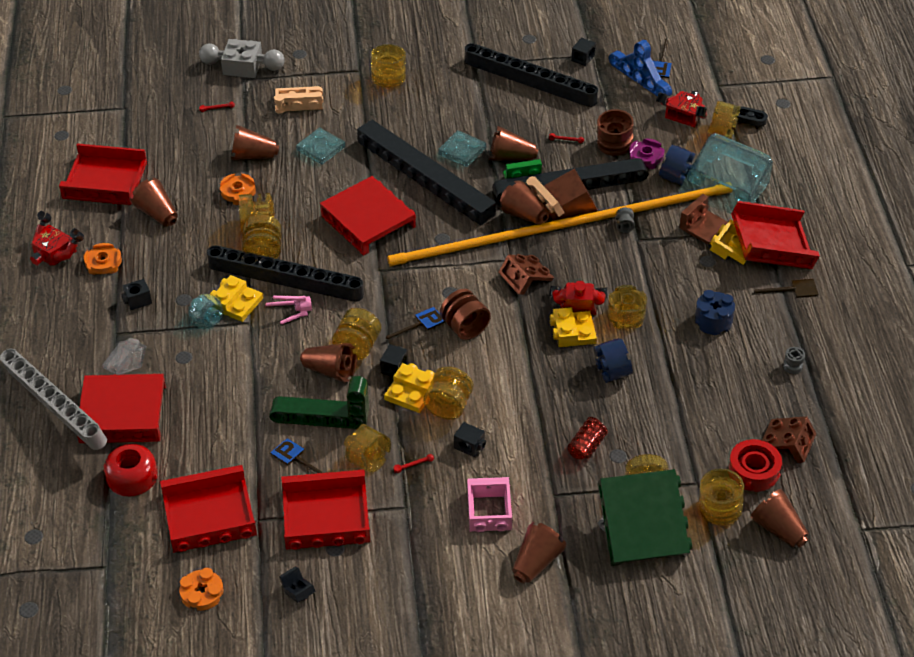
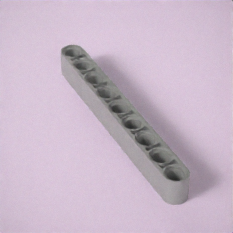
[0,349,107,450]

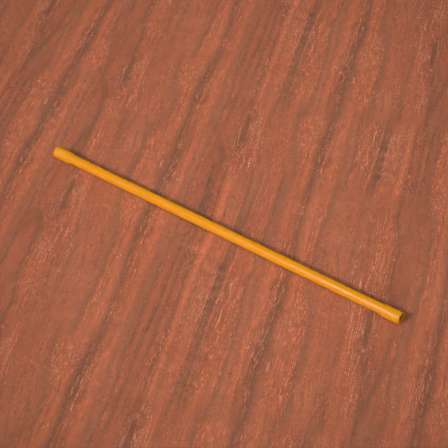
[387,182,733,266]

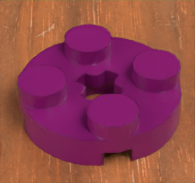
[629,138,665,169]

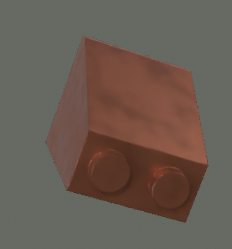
[543,168,598,221]

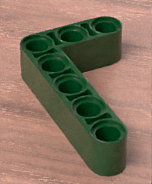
[269,376,369,429]

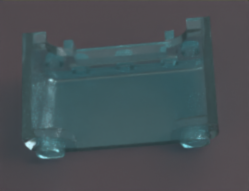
[687,133,773,203]

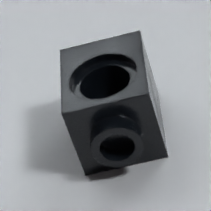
[571,37,596,66]
[121,279,152,310]
[380,344,408,377]
[454,422,486,457]

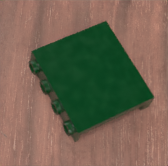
[597,469,692,566]

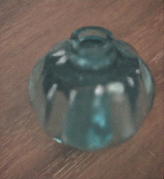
[188,294,223,328]

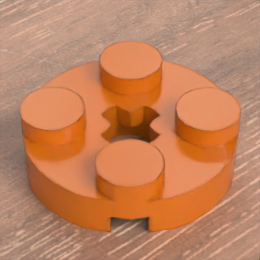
[220,174,256,205]
[84,243,122,275]
[179,568,224,611]

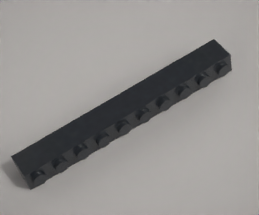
[357,119,496,226]

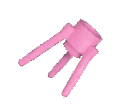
[265,296,312,325]

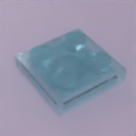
[296,127,345,165]
[438,130,486,167]

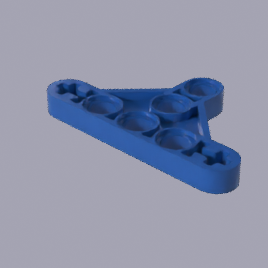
[609,40,672,97]

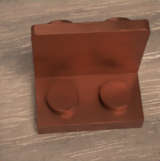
[679,194,728,244]
[498,254,554,295]
[762,416,816,463]

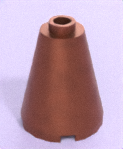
[231,125,279,160]
[489,126,538,161]
[130,178,178,226]
[500,181,549,225]
[300,343,357,382]
[751,489,809,548]
[512,522,566,583]

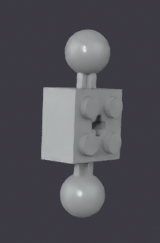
[199,39,285,78]

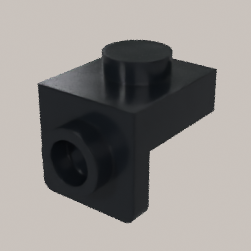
[279,566,316,603]

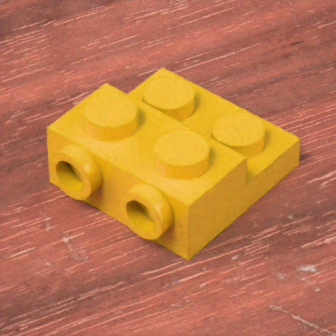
[709,219,747,265]
[209,275,263,322]
[550,307,597,347]
[384,363,438,413]

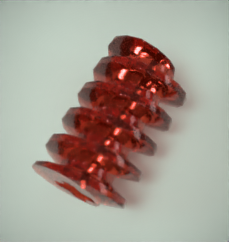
[567,417,608,460]

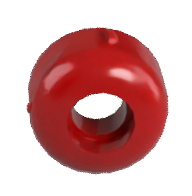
[728,439,782,492]
[104,444,158,497]

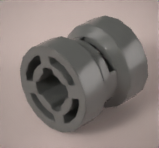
[616,207,635,233]
[783,347,805,374]

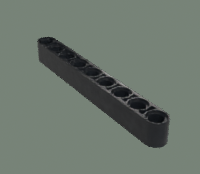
[465,43,598,107]
[492,158,649,203]
[207,245,364,302]

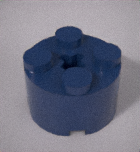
[659,145,696,186]
[694,290,735,335]
[593,338,633,383]

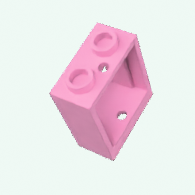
[467,477,512,532]

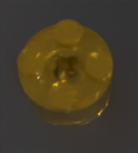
[708,101,741,140]
[607,285,647,329]
[344,424,391,472]

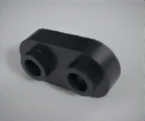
[733,106,768,127]

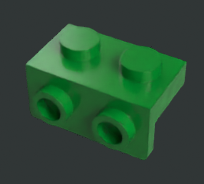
[503,159,542,179]

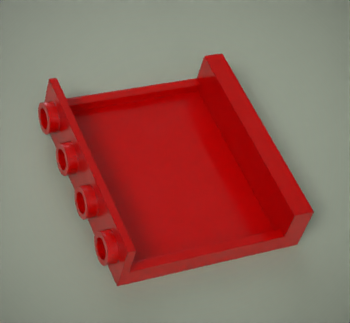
[59,143,147,205]
[320,176,416,256]
[731,201,820,269]
[77,374,166,443]
[160,465,257,553]
[281,470,370,550]

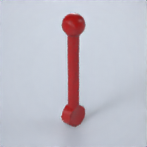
[199,102,235,112]
[548,133,584,143]
[394,454,434,473]

